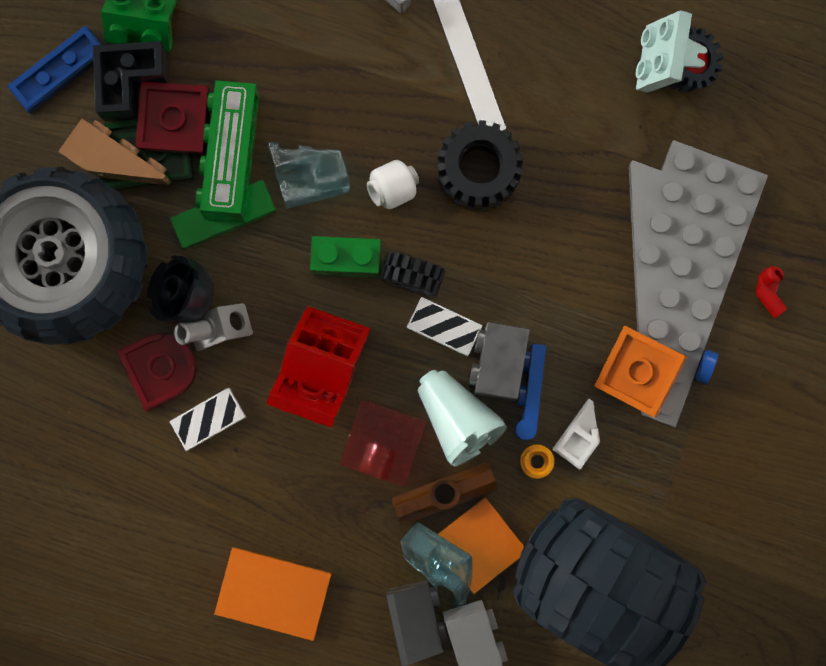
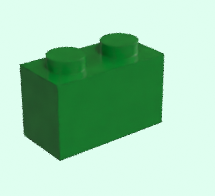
[310,236,382,278]

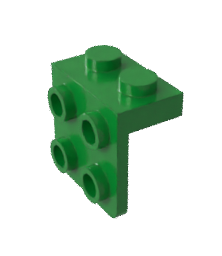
[101,0,178,53]

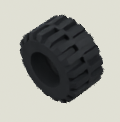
[438,120,523,211]

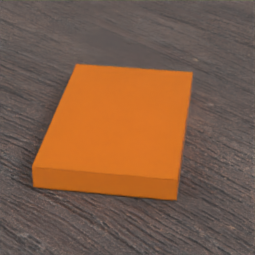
[214,547,332,641]

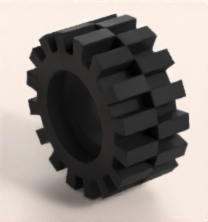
[379,252,446,297]

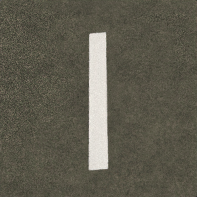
[433,0,506,130]

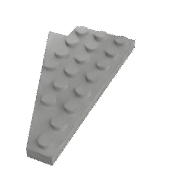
[629,140,768,427]

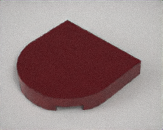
[116,333,197,412]

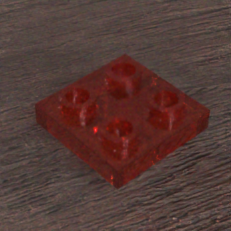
[340,400,427,487]

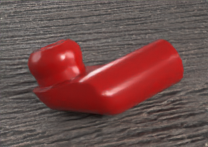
[756,266,788,318]

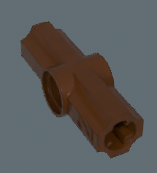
[391,461,498,526]

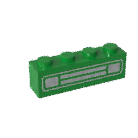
[196,80,259,223]

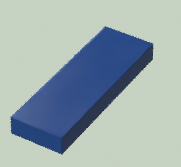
[7,25,101,114]

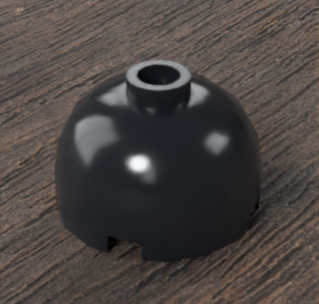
[147,255,214,325]

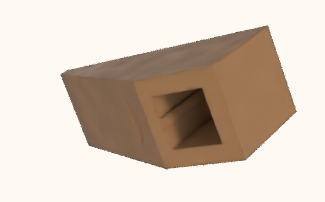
[58,118,172,186]

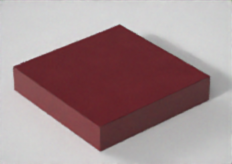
[135,81,210,155]

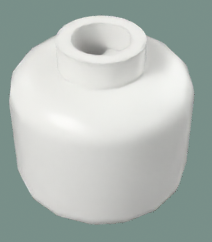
[367,160,419,209]

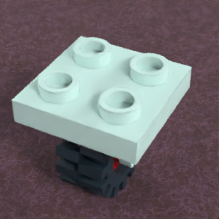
[636,10,723,93]

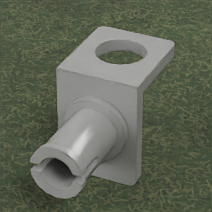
[174,303,253,351]

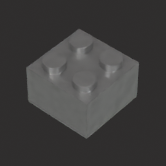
[469,322,530,401]

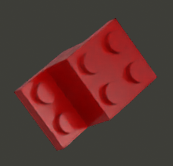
[266,306,371,428]

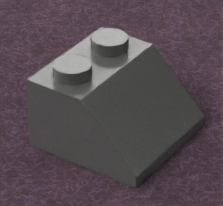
[386,580,448,666]

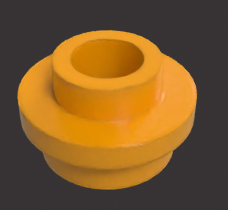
[520,445,554,479]

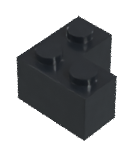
[93,41,169,122]

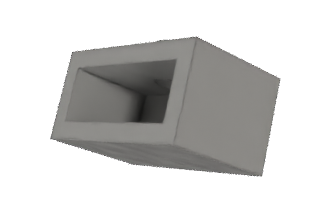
[443,600,508,666]

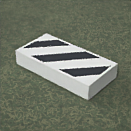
[407,297,482,357]
[169,388,246,451]

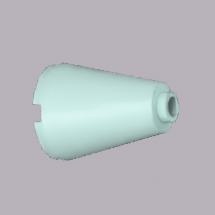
[418,370,507,467]

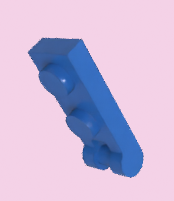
[514,344,546,440]

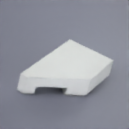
[552,399,600,470]

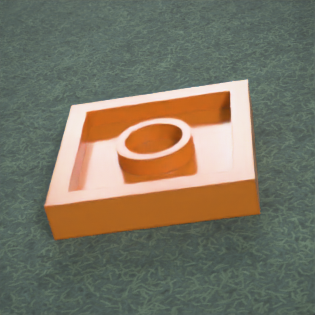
[594,325,688,418]
[432,497,524,594]

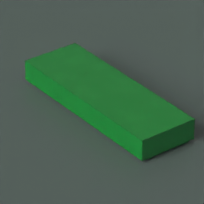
[170,180,276,250]

